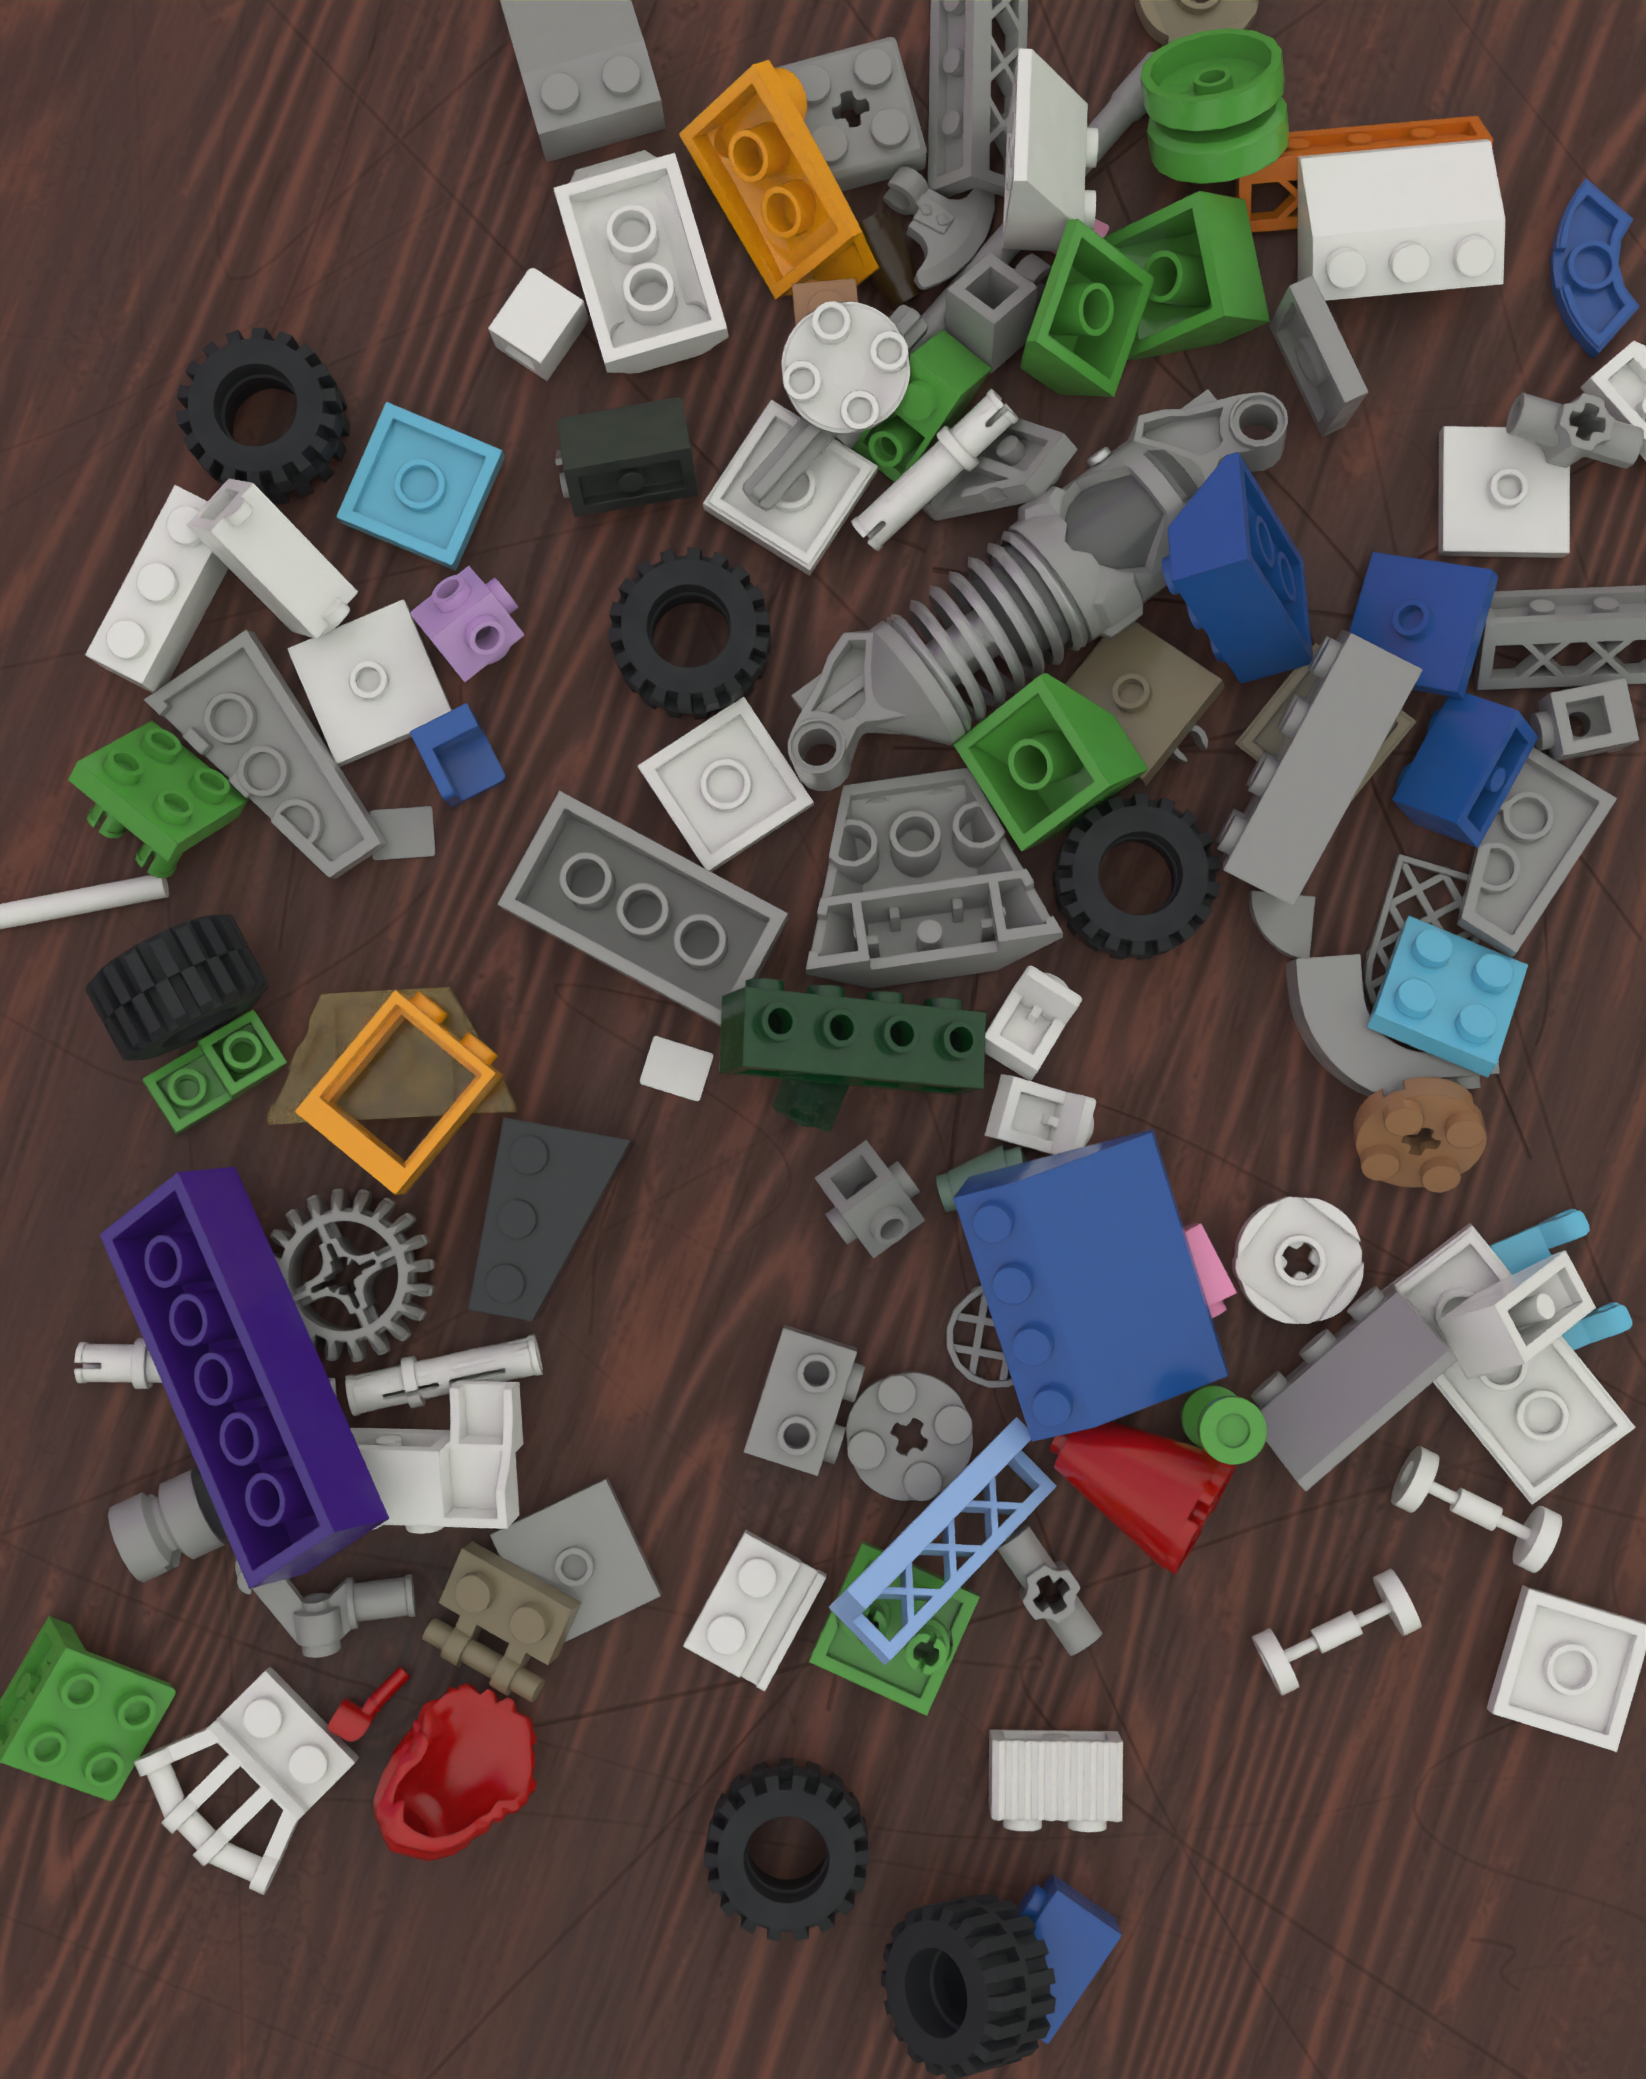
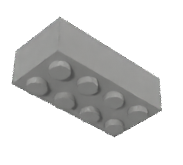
[1216,629,1423,906]
[497,791,789,1027]

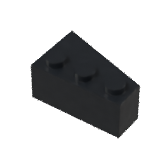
[468,1117,636,1321]

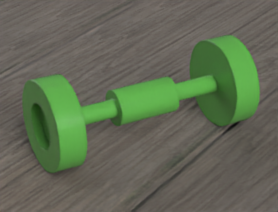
[1179,1385,1267,1465]

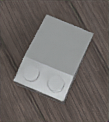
[500,0,666,162]

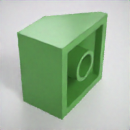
[1103,191,1270,360]
[1020,219,1155,397]
[953,673,1149,852]

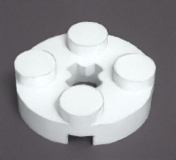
[1232,1197,1364,1324]

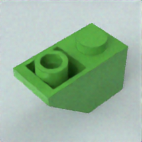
[852,329,992,482]

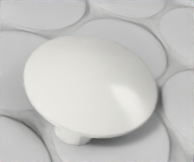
[781,301,910,434]

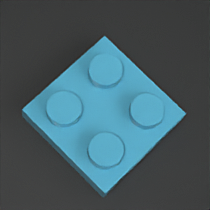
[336,402,505,571]
[1366,916,1528,1078]

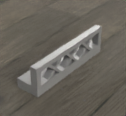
[928,0,1028,198]
[1473,585,1646,690]

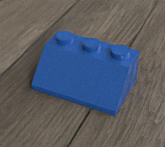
[1162,452,1313,684]

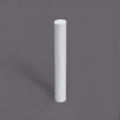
[0,875,169,930]

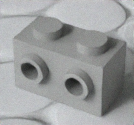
[744,1324,865,1476]

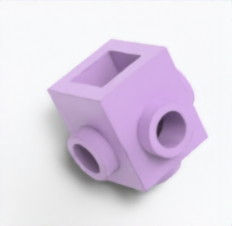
[409,566,524,682]

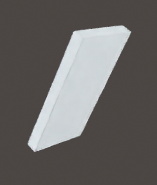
[1381,1223,1636,1505]

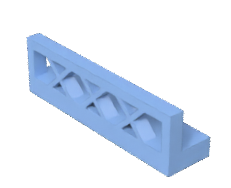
[829,1417,1057,1665]

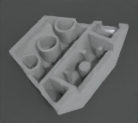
[806,768,1063,989]

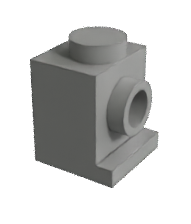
[1530,678,1639,762]

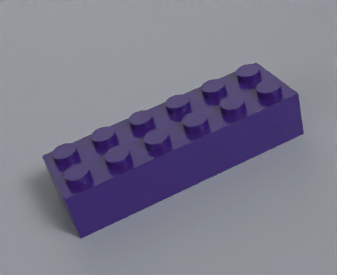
[100,1167,390,1589]

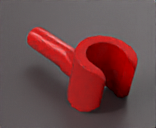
[327,1666,411,1742]

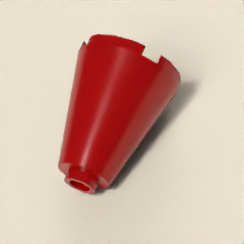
[1049,1421,1237,1575]

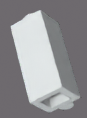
[186,478,358,639]

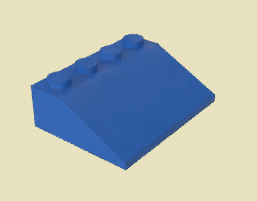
[953,1129,1229,1442]

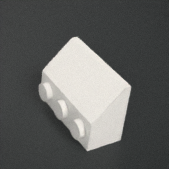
[1297,139,1505,301]

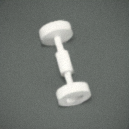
[1391,1446,1562,1573]
[1252,1569,1422,1696]

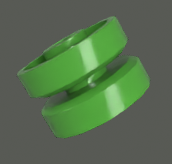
[1140,28,1289,184]

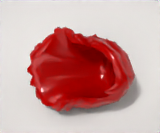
[373,1683,537,1862]

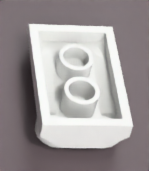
[553,150,729,374]

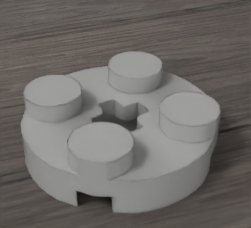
[846,1371,973,1501]

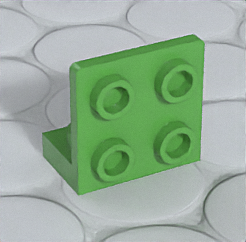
[0,1616,176,1801]

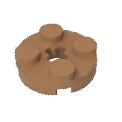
[1353,1077,1487,1193]

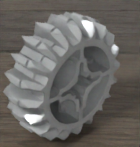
[270,1189,436,1362]

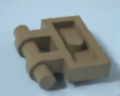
[422,1541,582,1702]

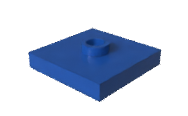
[1349,552,1499,699]

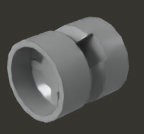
[108,1467,229,1583]

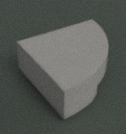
[1248,890,1315,959]

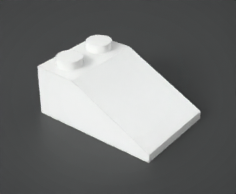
[1002,48,1099,251]

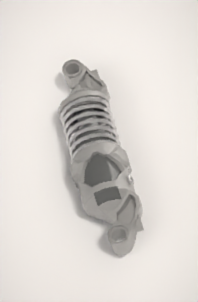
[788,389,1288,791]

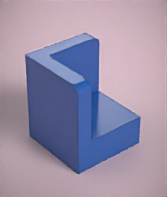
[409,703,506,808]

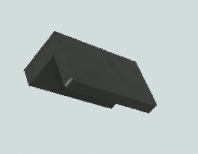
[557,397,699,517]

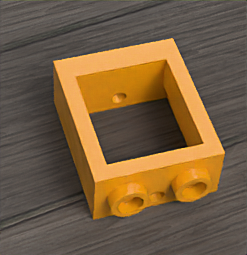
[295,990,503,1195]

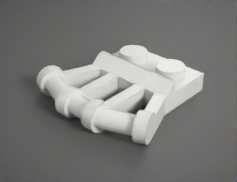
[134,1666,359,1895]

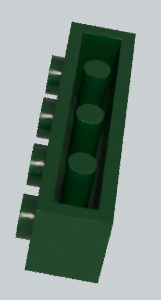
[719,978,986,1096]

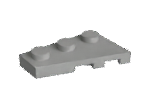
[1457,747,1617,958]

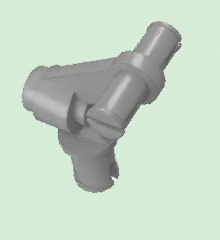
[235,1559,416,1658]

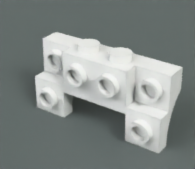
[328,1378,523,1534]

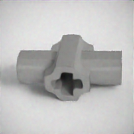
[1506,392,1644,469]
[997,1524,1103,1656]

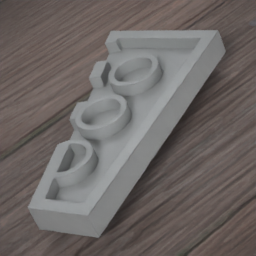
[144,630,388,879]

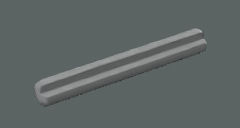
[742,305,928,511]

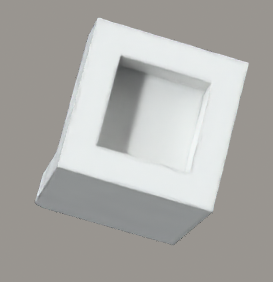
[488,268,589,381]

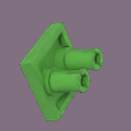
[68,721,249,878]
[809,1540,980,1716]

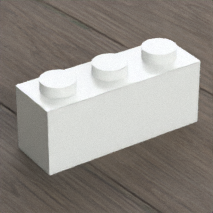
[85,485,228,693]

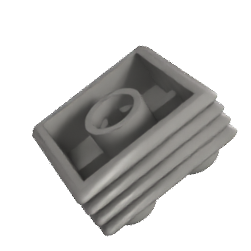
[777,37,927,191]

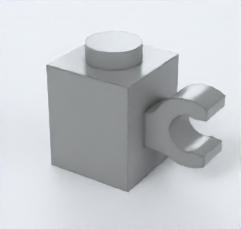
[945,252,1052,373]

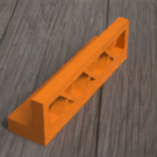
[1235,116,1493,233]

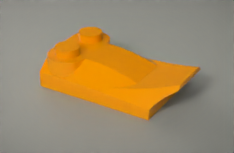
[679,60,880,299]

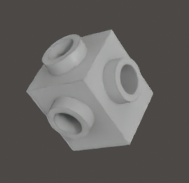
[815,1140,925,1259]

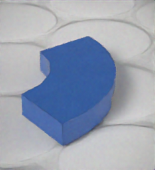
[1550,179,1640,359]

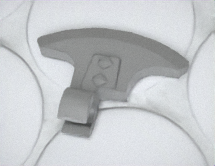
[883,166,995,290]

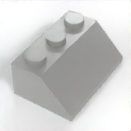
[1250,1283,1457,1491]

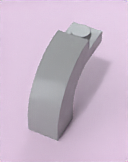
[1285,954,1500,1097]

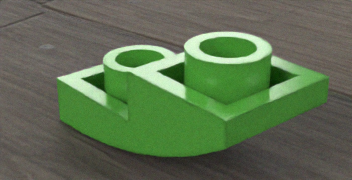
[142,1009,287,1136]

